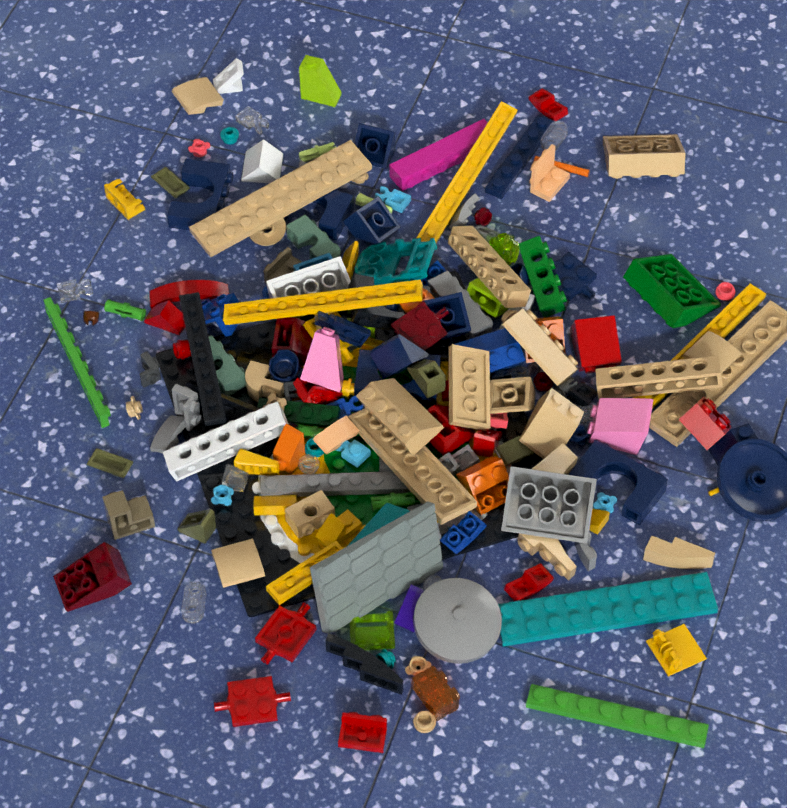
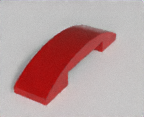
[149,280,229,309]

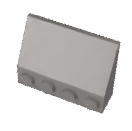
[501,466,597,544]

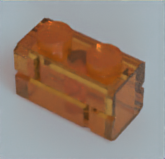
[412,666,460,721]

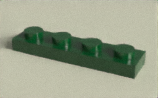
[257,398,341,427]

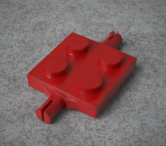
[255,603,317,665]
[214,676,291,727]

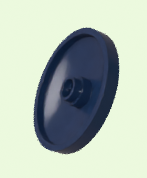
[717,439,787,522]

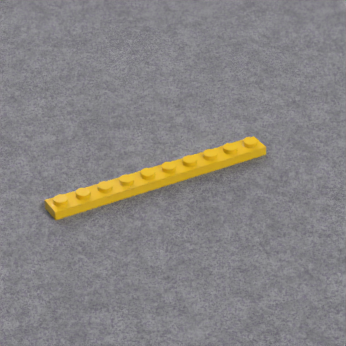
[416,101,518,244]
[223,280,423,325]
[633,283,766,409]

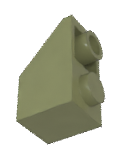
[407,359,445,398]

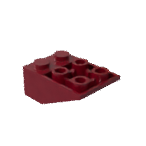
[272,317,313,366]
[53,542,132,612]

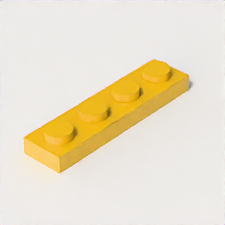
[266,541,344,605]

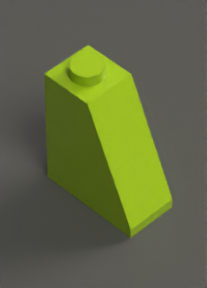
[299,55,342,107]

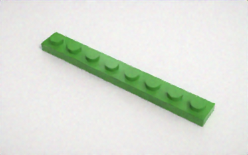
[43,297,111,428]
[526,684,709,748]

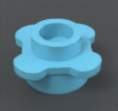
[211,485,234,506]
[593,492,617,513]

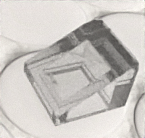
[222,464,248,492]

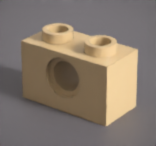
[285,490,335,539]

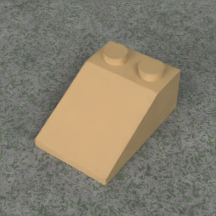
[519,388,584,459]

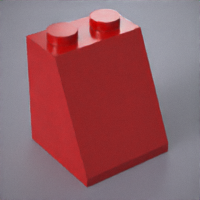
[570,315,622,374]

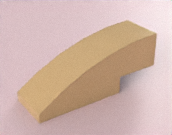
[643,536,715,569]

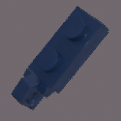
[315,311,371,348]

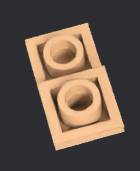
[313,416,359,455]

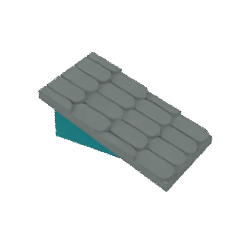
[310,502,443,634]

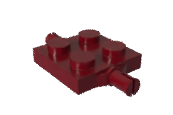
[390,301,449,351]

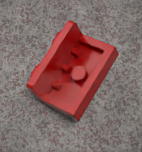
[293,378,343,405]
[338,712,387,753]

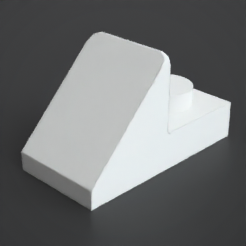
[213,58,244,94]

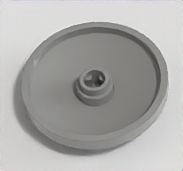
[413,578,502,664]

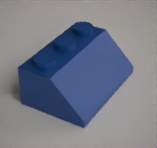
[454,328,526,375]

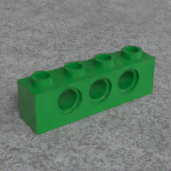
[518,236,567,318]

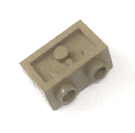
[264,247,302,283]

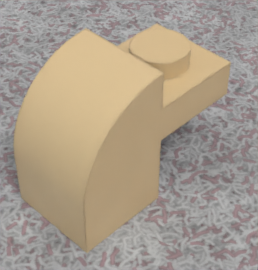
[245,361,284,402]

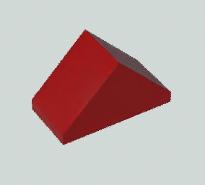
[144,300,185,336]
[473,429,502,458]

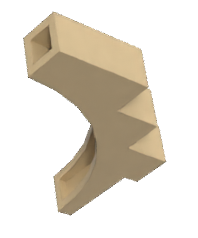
[517,443,578,581]

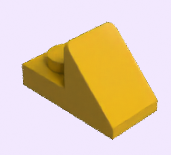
[316,509,362,547]

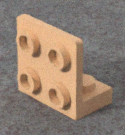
[529,144,570,202]

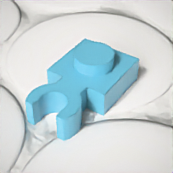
[375,186,411,213]
[336,439,371,468]

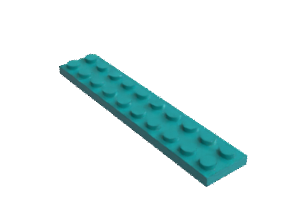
[498,572,718,647]

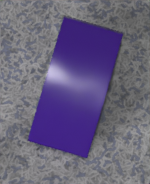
[393,584,424,633]

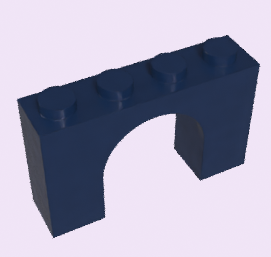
[167,158,233,230]
[282,175,354,241]
[354,349,441,407]
[569,440,668,526]

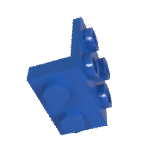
[201,293,239,337]

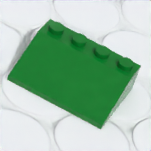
[623,254,721,328]

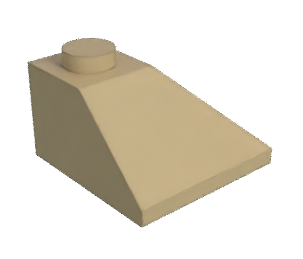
[490,377,536,414]

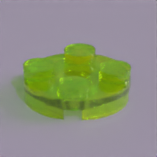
[489,233,519,266]

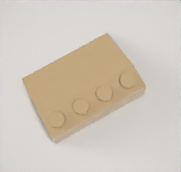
[603,134,685,179]

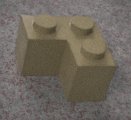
[102,490,155,540]

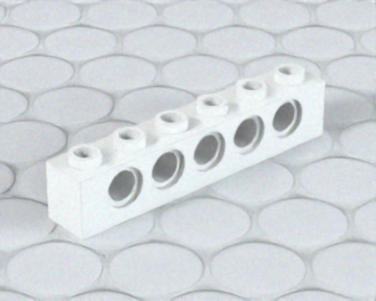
[163,401,288,482]

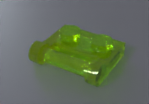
[349,610,395,650]

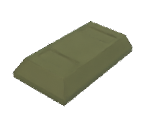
[151,167,190,199]
[87,448,133,478]

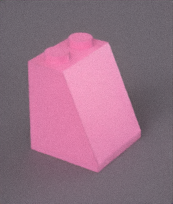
[300,327,344,392]
[587,398,653,455]

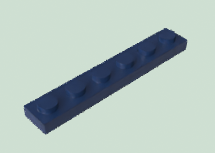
[485,115,555,199]

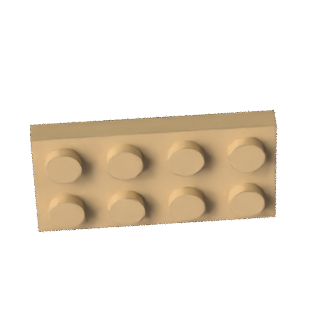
[449,344,490,431]

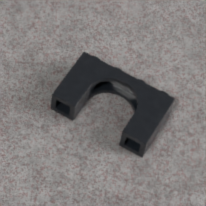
[348,274,431,330]

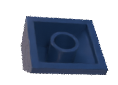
[343,196,401,245]
[709,423,758,465]

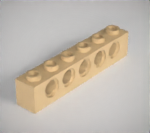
[448,226,531,308]
[596,355,722,399]

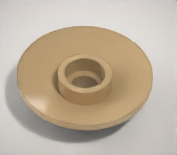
[249,218,286,246]

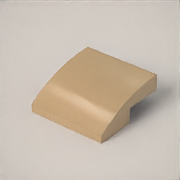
[172,77,224,115]
[682,331,742,374]
[211,539,265,588]

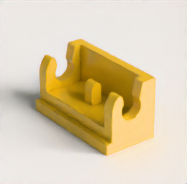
[104,179,145,220]

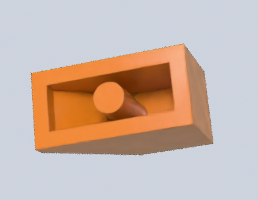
[273,424,305,474]

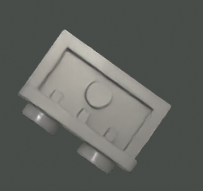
[172,384,201,431]

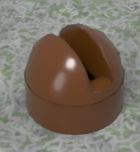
[83,311,99,326]

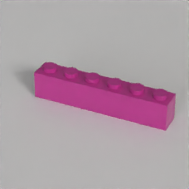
[389,119,488,191]

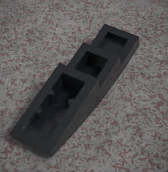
[325,633,403,695]

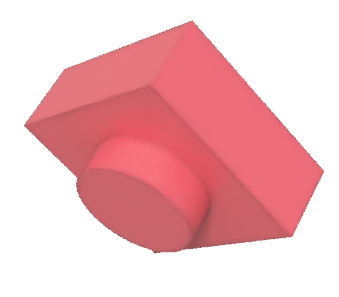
[490,413,508,429]

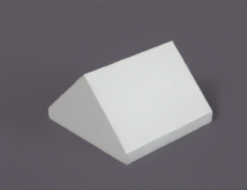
[241,139,283,183]

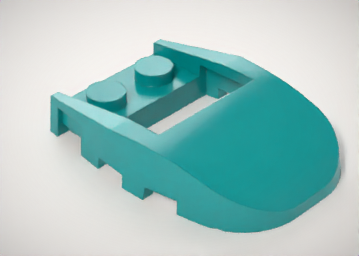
[355,238,438,285]

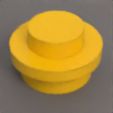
[342,378,355,399]

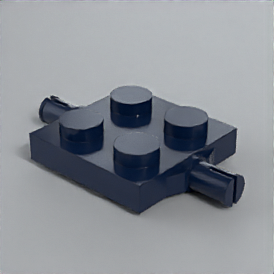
[541,252,597,301]

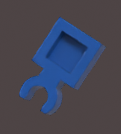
[326,395,364,419]

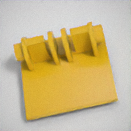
[646,624,707,677]

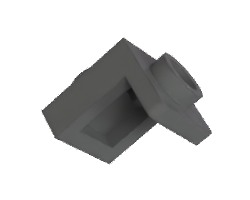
[139,351,161,388]

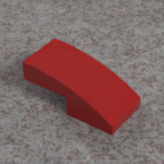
[528,88,568,122]
[504,563,554,601]

